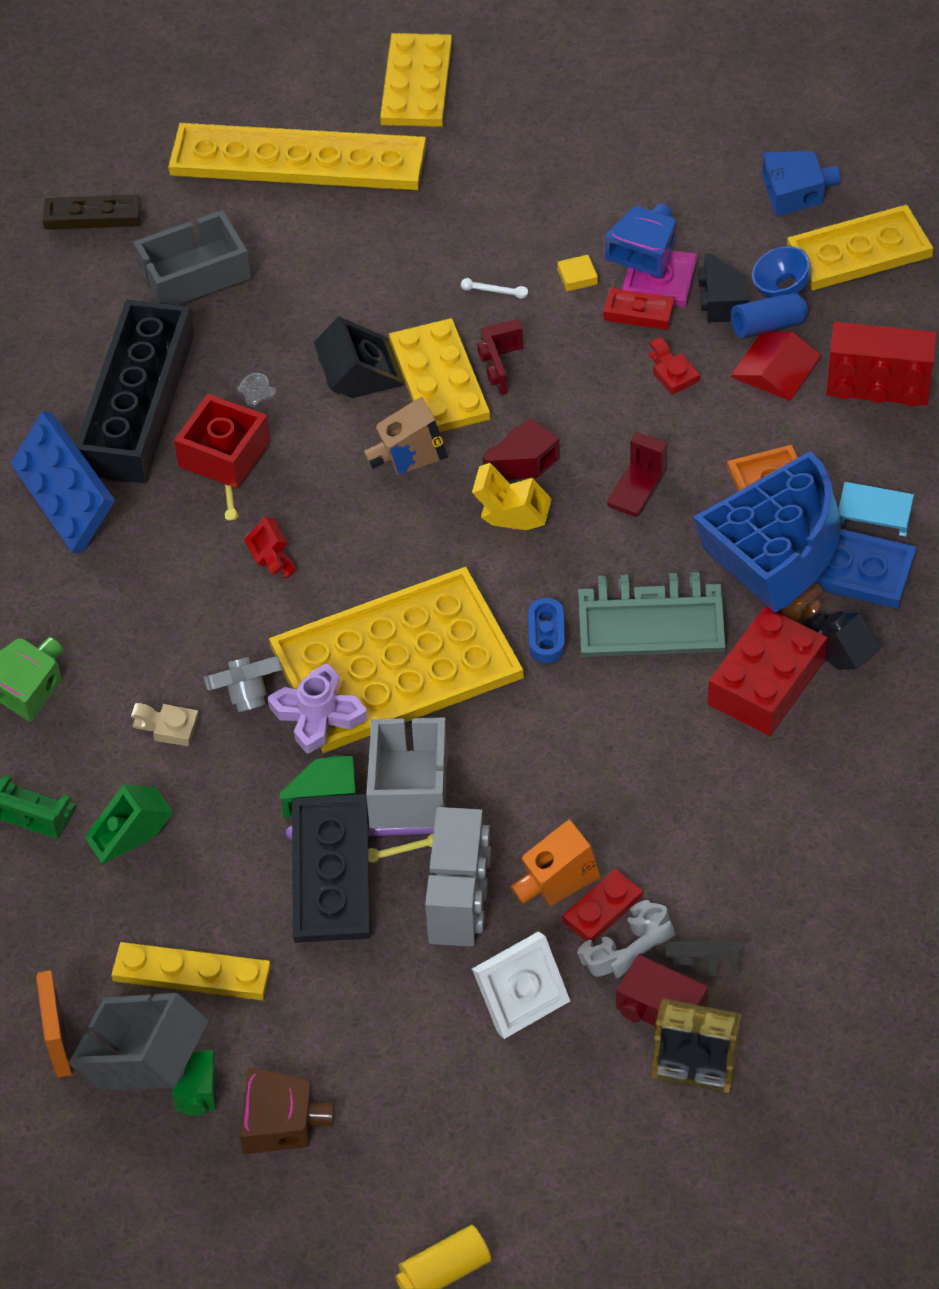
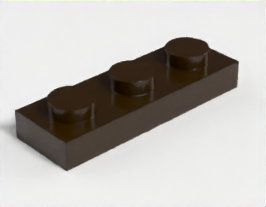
[43,194,141,230]

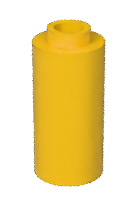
[395,1224,491,1289]

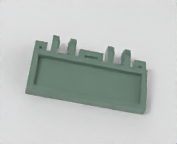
[578,572,725,657]

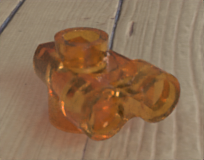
[783,582,824,623]

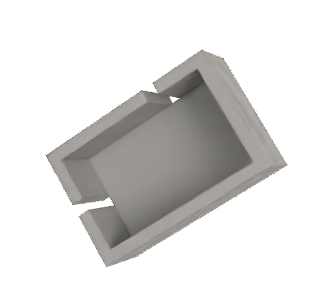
[366,718,448,828]
[425,807,491,947]

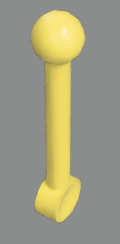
[225,485,238,520]
[369,833,434,863]

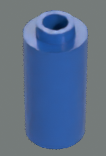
[731,292,808,338]

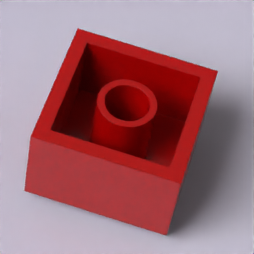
[174,394,271,489]

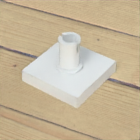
[472,931,570,1039]

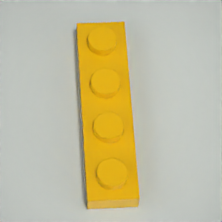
[111,942,271,1001]

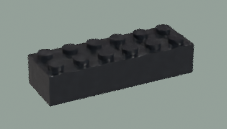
[75,299,194,483]

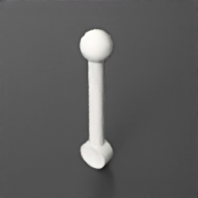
[461,278,528,298]

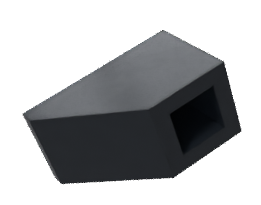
[698,254,749,323]
[804,611,881,670]

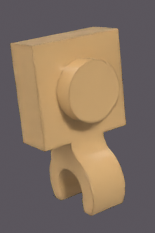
[131,703,199,746]

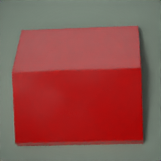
[731,331,821,402]

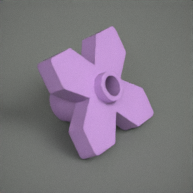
[268,664,367,753]

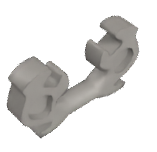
[577,900,675,978]

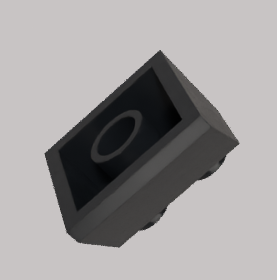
[314,316,405,398]

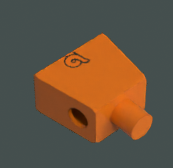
[510,819,601,906]

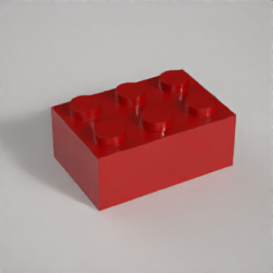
[826,322,936,407]
[707,606,828,737]

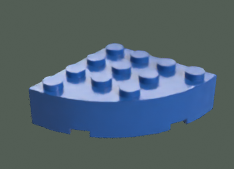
[693,451,841,613]

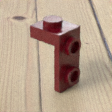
[477,319,524,396]
[607,432,668,517]

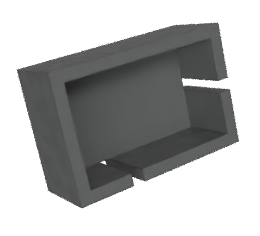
[133,210,251,305]
[69,993,209,1090]

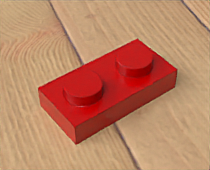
[603,288,675,330]
[562,869,643,942]

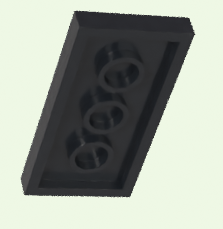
[292,794,371,943]

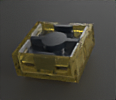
[651,998,741,1093]

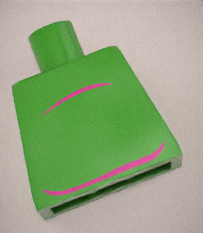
[0,637,64,722]

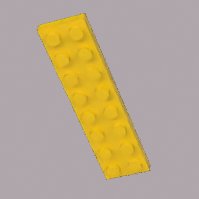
[169,123,426,190]

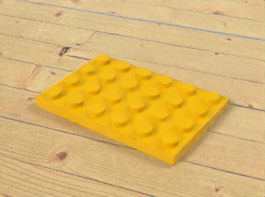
[269,567,524,753]

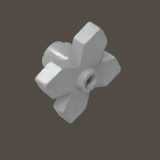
[203,656,282,712]

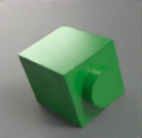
[172,1050,217,1116]

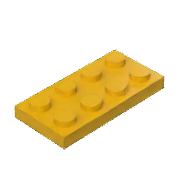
[380,33,452,127]
[787,205,933,291]
[389,318,490,432]

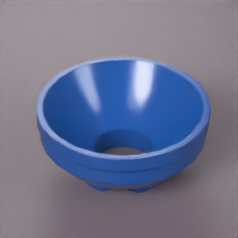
[752,246,812,298]

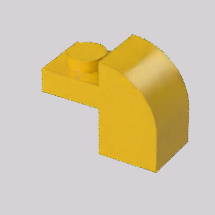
[472,463,552,530]

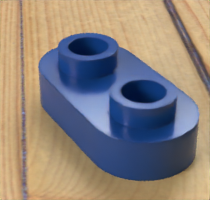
[528,598,565,664]

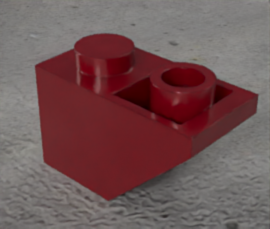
[483,418,560,480]

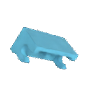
[838,482,914,537]

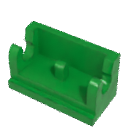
[0,775,77,840]

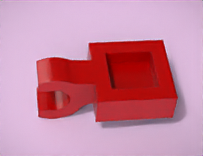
[648,337,700,395]
[244,516,296,579]

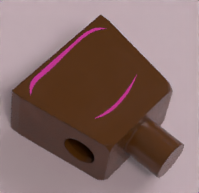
[240,1068,335,1154]

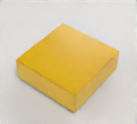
[557,255,598,291]

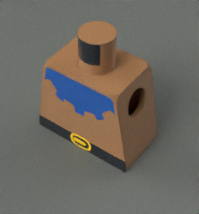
[363,397,448,475]

